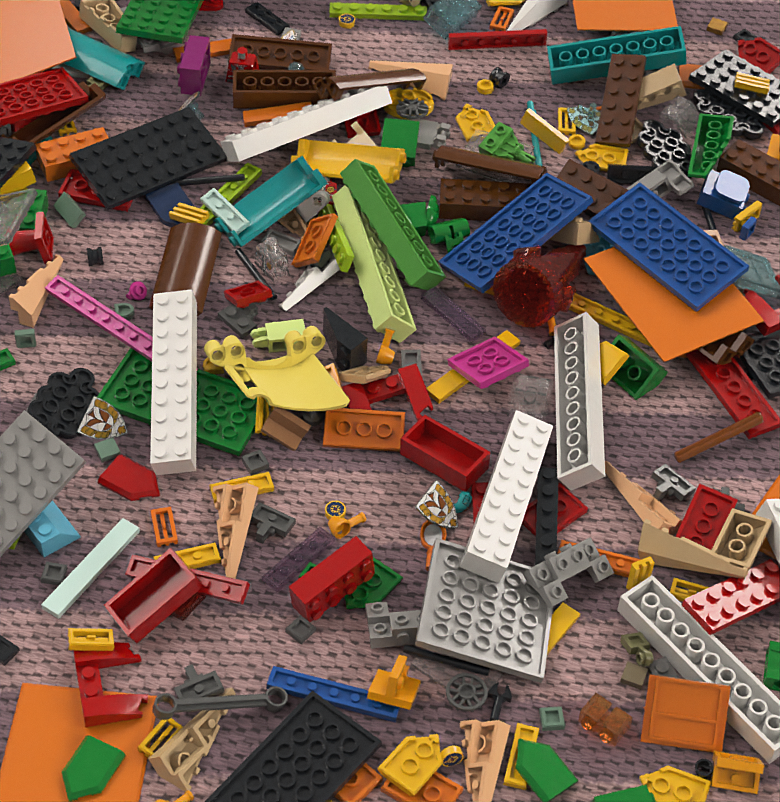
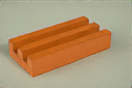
[489,6,515,31]
[150,506,178,547]

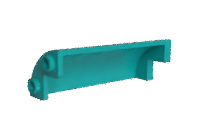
[64,28,145,90]
[213,156,328,247]

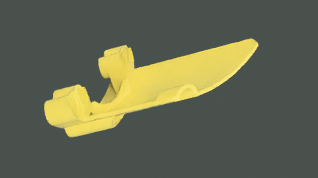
[204,326,350,411]

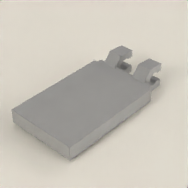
[379,114,451,150]

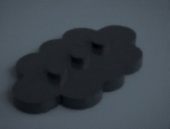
[692,89,764,139]
[636,119,692,179]
[27,368,99,439]

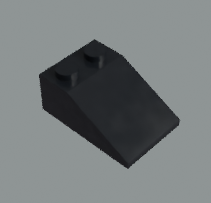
[323,307,368,371]

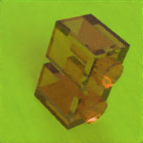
[578,693,633,746]

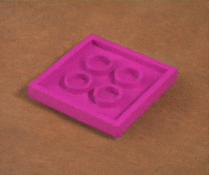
[447,337,529,389]

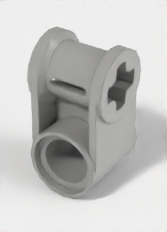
[294,190,330,222]

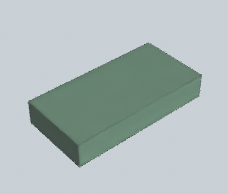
[53,192,86,229]

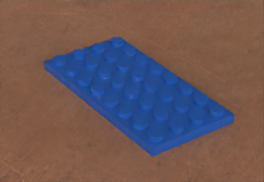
[438,173,594,293]
[588,183,749,312]

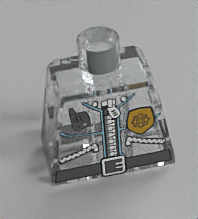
[254,237,290,283]

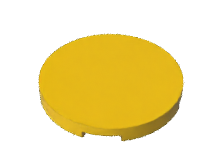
[383,87,434,119]

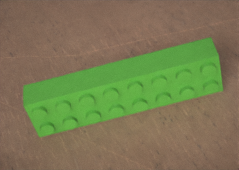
[340,159,446,291]

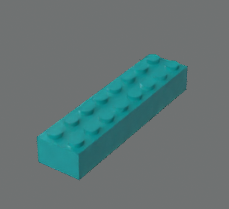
[547,26,686,85]

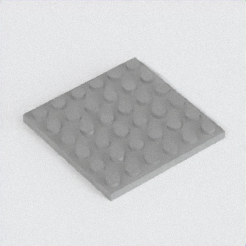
[415,538,553,683]

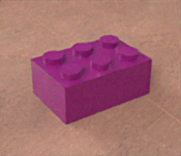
[177,35,211,96]

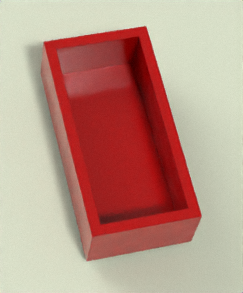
[400,415,490,492]
[289,536,375,622]
[104,548,204,643]

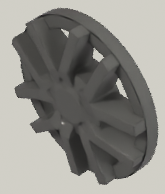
[396,98,428,119]
[446,673,488,712]

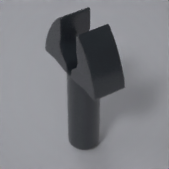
[487,682,512,721]

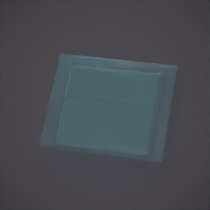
[724,245,780,299]

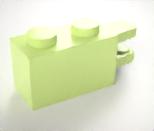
[250,319,305,353]

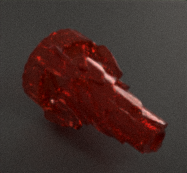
[493,244,587,328]

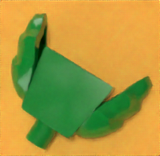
[400,195,439,236]

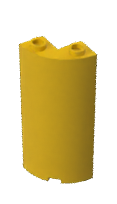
[290,139,407,183]

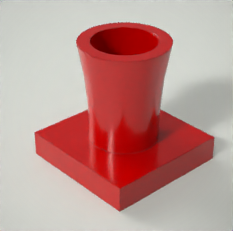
[8,212,54,264]

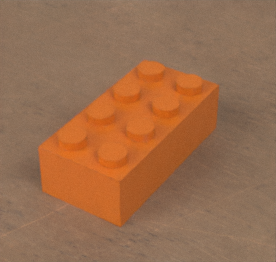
[35,127,108,182]

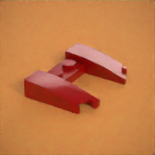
[743,275,780,336]
[342,364,433,422]
[73,642,148,727]

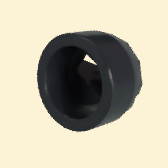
[695,759,713,779]

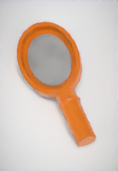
[420,519,447,571]

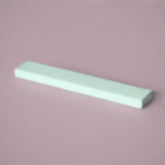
[41,518,140,619]

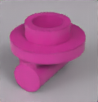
[126,281,147,300]

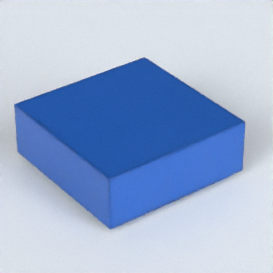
[739,216,757,241]

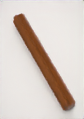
[674,412,763,463]

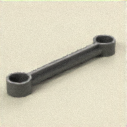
[152,686,288,720]

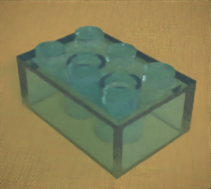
[423,0,482,41]

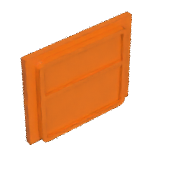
[640,674,731,752]

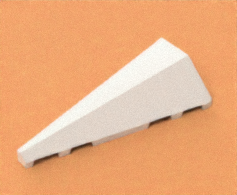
[507,0,568,31]
[279,243,340,311]

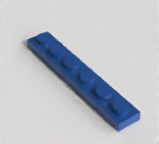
[266,666,400,722]

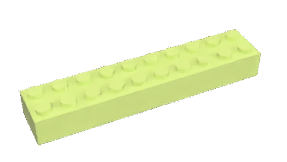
[332,185,417,343]

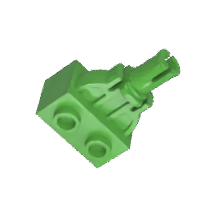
[478,122,536,164]

